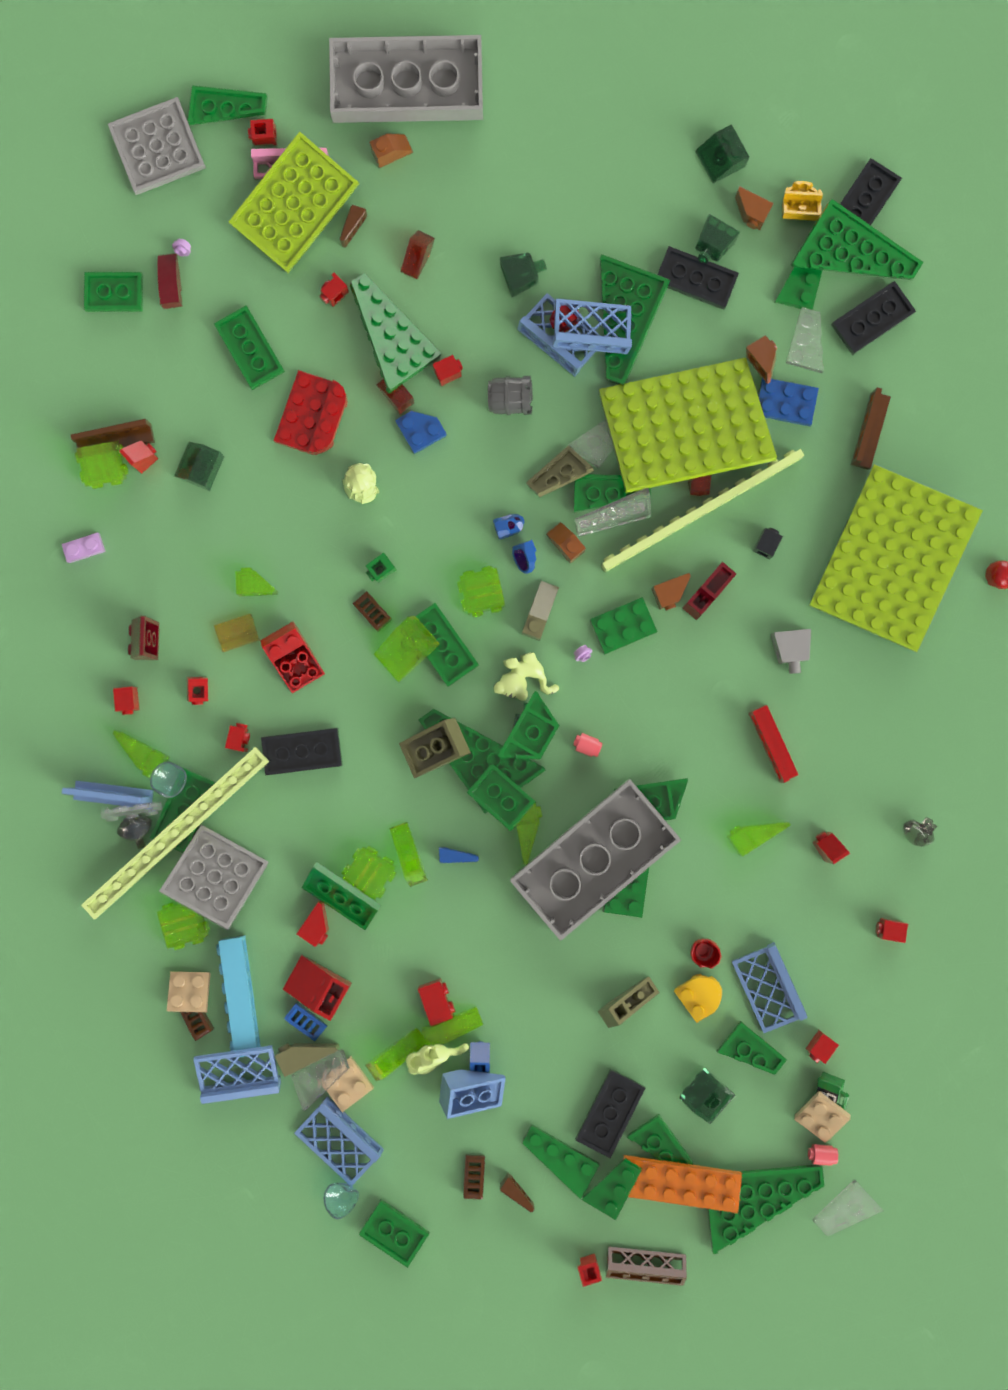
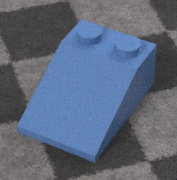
[439,1069,506,1119]

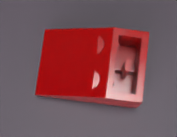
[260,621,325,693]
[283,955,352,1021]

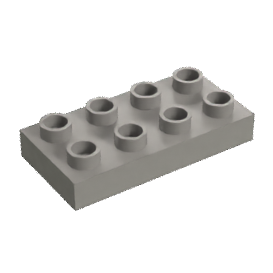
[329,35,483,123]
[510,778,681,941]

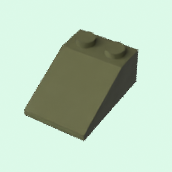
[399,718,471,779]

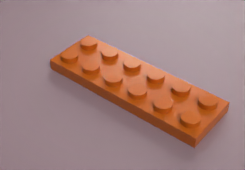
[623,1155,742,1213]

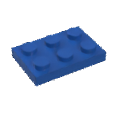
[758,378,819,427]

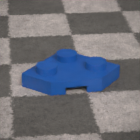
[395,411,447,454]

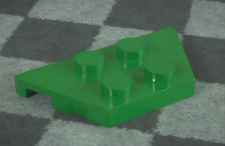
[498,691,560,759]
[614,778,688,821]

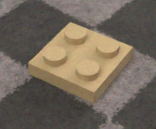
[167,972,211,1013]
[319,1056,374,1112]
[794,1091,851,1143]

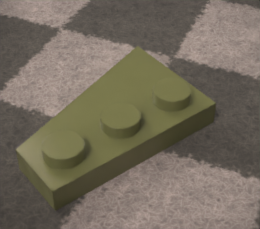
[526,445,594,497]

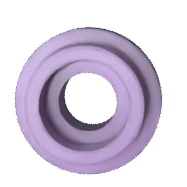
[172,239,191,257]
[574,645,592,662]

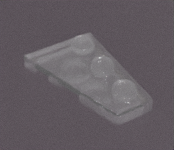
[101,801,162,822]

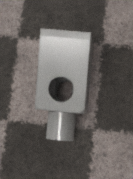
[771,629,811,674]

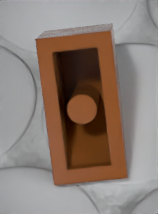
[369,134,413,168]
[735,187,774,230]
[746,335,777,384]
[546,522,586,563]
[652,573,691,611]

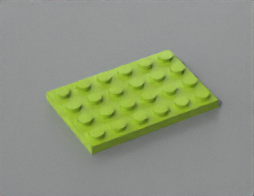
[229,131,359,273]

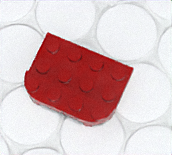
[274,370,348,455]

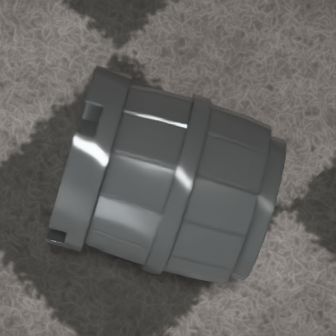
[488,376,533,415]

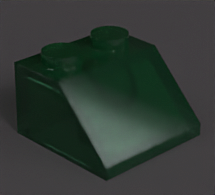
[695,124,750,183]
[174,442,224,491]
[679,1068,736,1124]

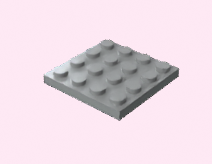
[108,97,206,195]
[159,825,269,930]

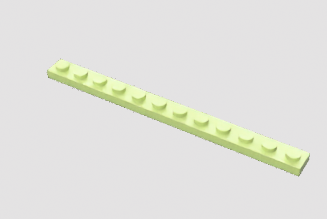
[601,449,804,572]
[81,747,269,919]

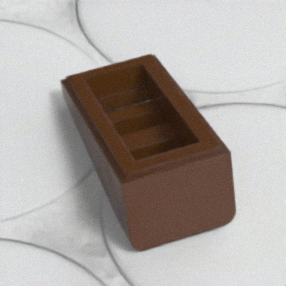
[340,204,367,248]
[353,591,392,632]
[180,1012,214,1041]
[463,1155,485,1200]
[500,1173,534,1212]

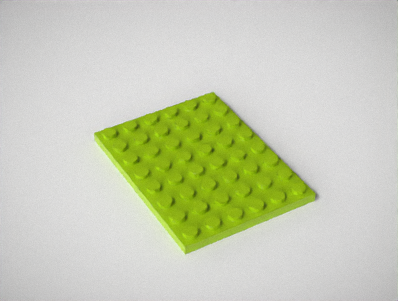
[599,357,777,493]
[809,464,983,652]

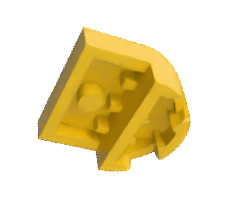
[782,181,823,221]
[674,974,722,1023]

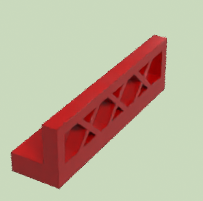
[749,705,799,783]

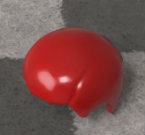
[985,560,1008,589]
[690,938,722,969]

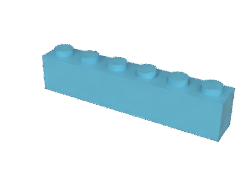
[216,935,261,1058]

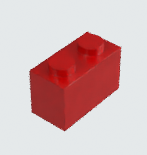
[418,978,456,1026]

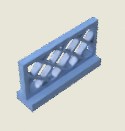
[517,293,596,377]
[553,299,632,354]
[62,781,154,809]
[732,942,807,1033]
[193,1045,281,1104]
[294,1096,384,1186]

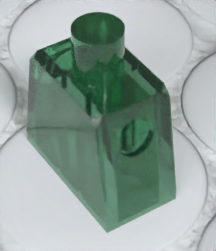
[695,214,740,263]
[500,253,547,298]

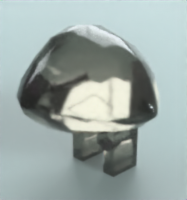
[116,814,153,849]
[903,817,937,847]

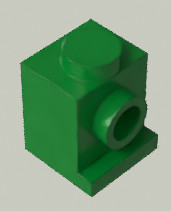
[365,552,396,583]

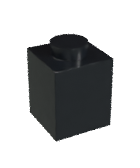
[753,528,783,560]

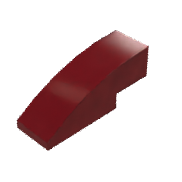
[157,253,183,309]
[682,562,736,620]

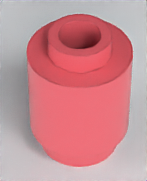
[573,733,603,757]
[808,1144,838,1166]

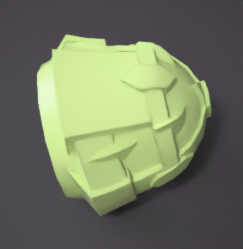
[343,463,379,504]

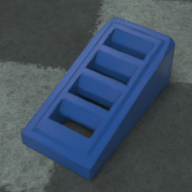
[439,847,479,863]
[284,1002,327,1041]

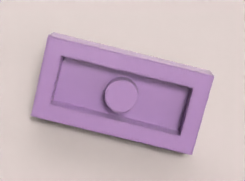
[62,533,106,563]

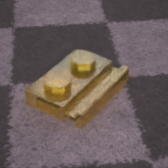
[214,614,260,652]

